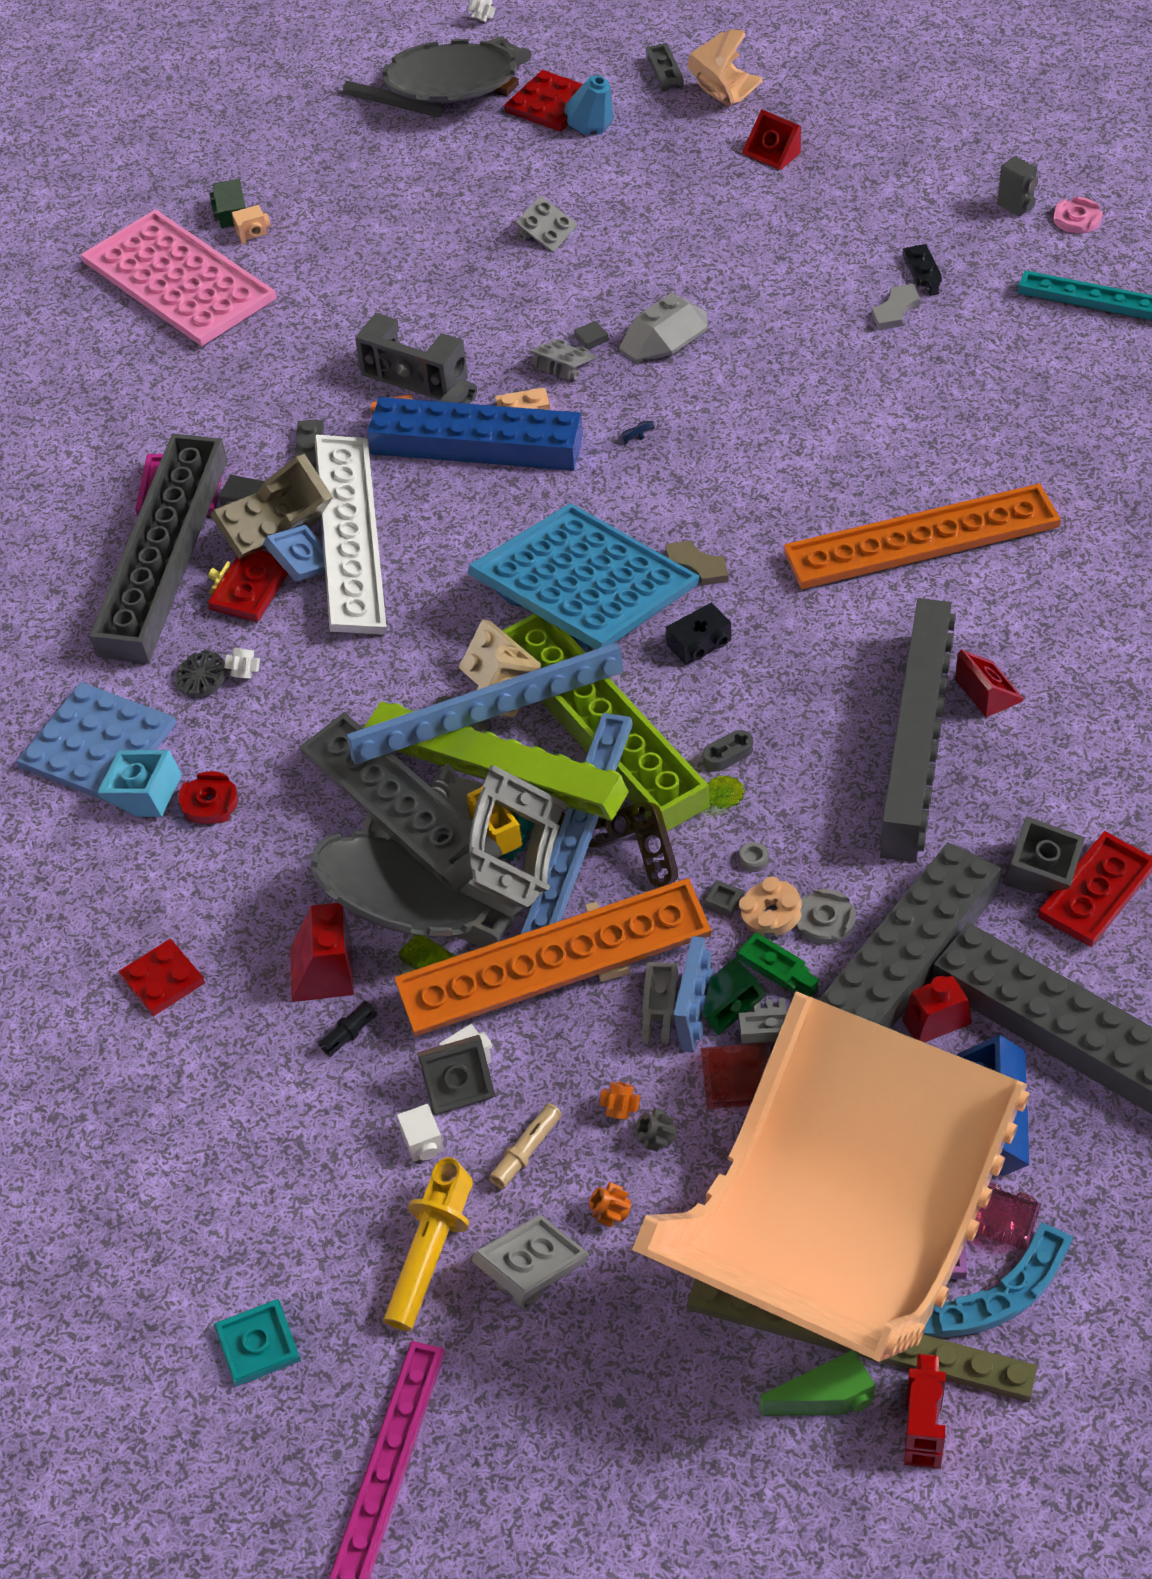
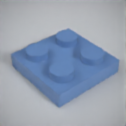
[263,525,325,582]

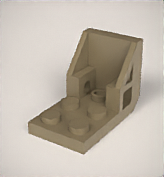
[211,454,333,559]

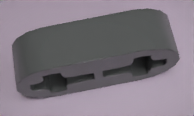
[440,379,477,404]
[703,730,753,771]

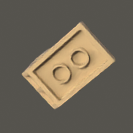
[458,619,541,717]

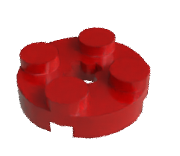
[178,771,239,824]

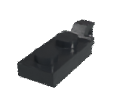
[902,244,942,296]

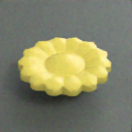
[207,561,230,595]

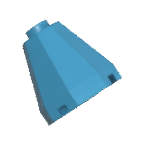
[564,75,614,135]

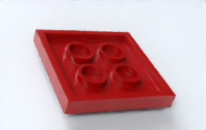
[504,70,583,132]

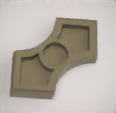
[665,540,729,586]

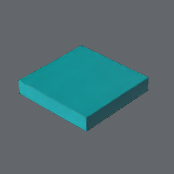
[214,1298,301,1387]

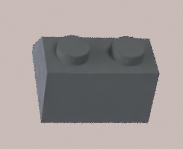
[1002,816,1085,894]

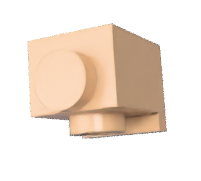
[232,205,271,244]

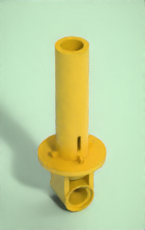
[383,1157,473,1332]

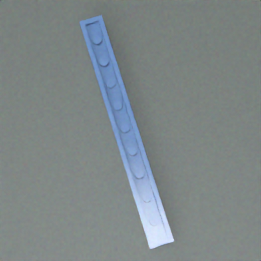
[347,643,623,765]
[521,713,633,934]

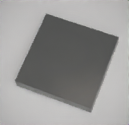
[417,1035,496,1115]

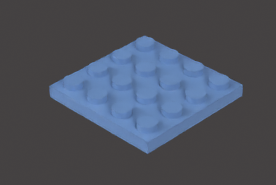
[17,682,177,805]

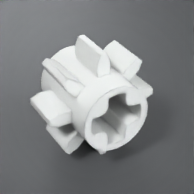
[467,0,496,23]
[224,648,260,678]

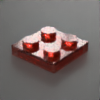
[701,1043,767,1109]

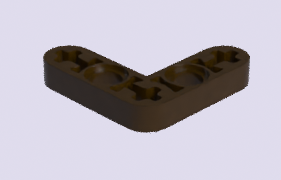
[588,802,678,887]

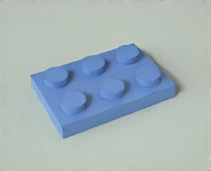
[673,936,715,1052]

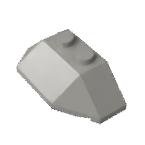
[619,292,707,363]

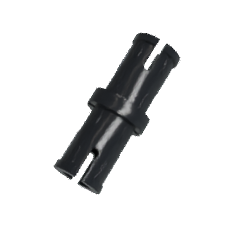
[318,1001,377,1057]

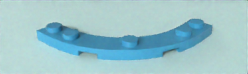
[923,1222,1074,1337]

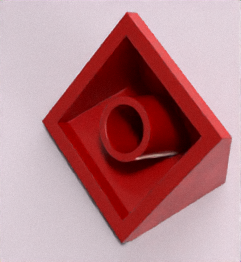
[742,109,801,170]
[955,649,1024,717]

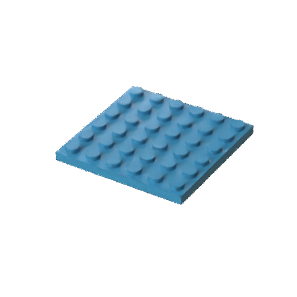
[468,503,700,650]

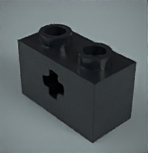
[666,602,731,665]

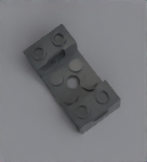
[355,313,468,400]

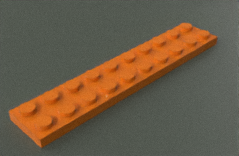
[784,483,1061,590]
[394,878,712,1037]

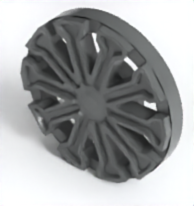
[176,650,227,698]

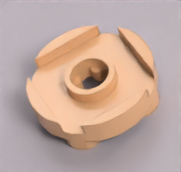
[739,876,802,937]

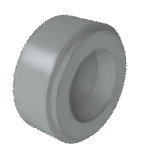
[739,842,769,872]

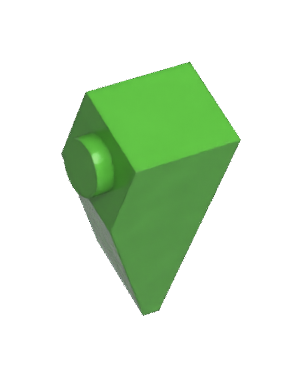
[760,1350,875,1416]

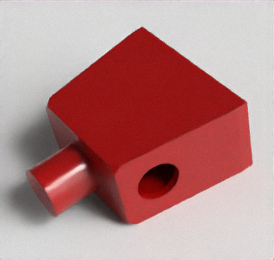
[902,976,972,1043]

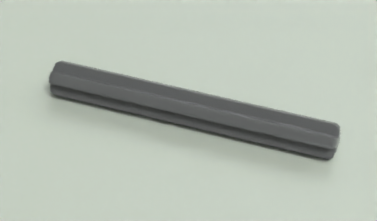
[342,81,444,117]

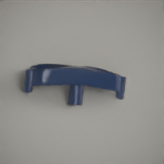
[622,421,655,444]

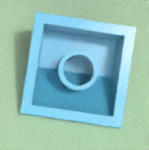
[97,750,182,817]

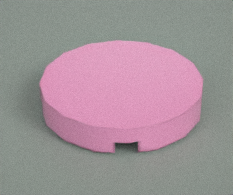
[1053,197,1102,234]

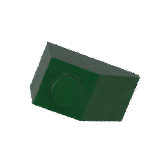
[702,958,767,1035]

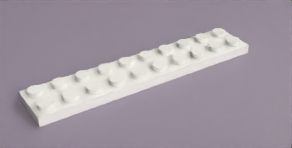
[315,435,386,635]

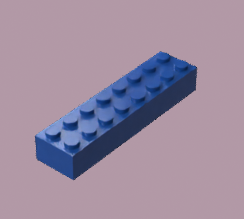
[367,397,583,471]

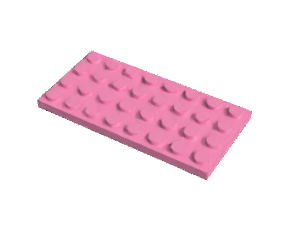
[81,209,277,347]

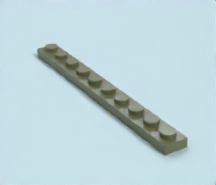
[687,1279,1038,1403]

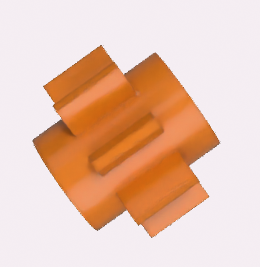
[599,1081,641,1119]
[589,1182,631,1227]

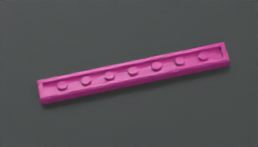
[329,1341,445,1579]

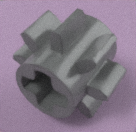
[635,1108,676,1152]

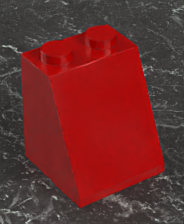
[290,902,354,1002]

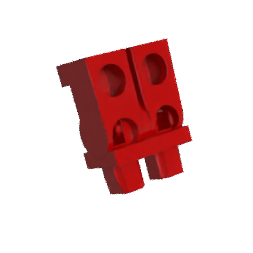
[904,1354,946,1469]

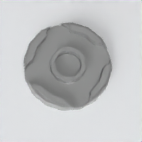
[796,889,856,945]

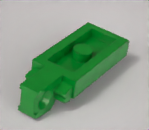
[736,932,819,997]

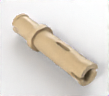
[489,1103,562,1189]

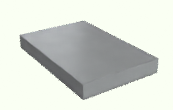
[471,1214,589,1302]

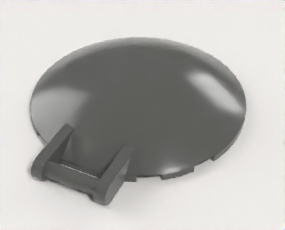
[382,36,531,103]
[310,831,515,948]

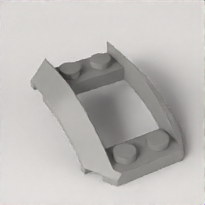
[469,765,567,907]

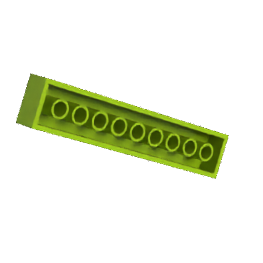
[502,613,709,831]

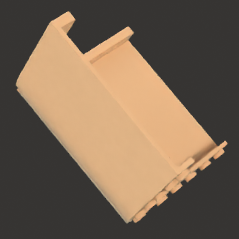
[632,992,1030,1362]

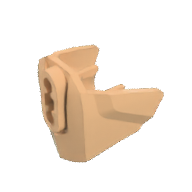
[687,29,762,107]

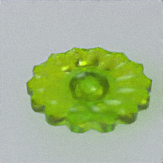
[707,775,745,809]

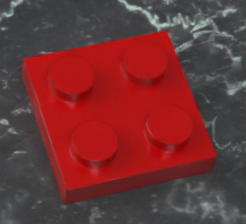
[119,938,205,1017]

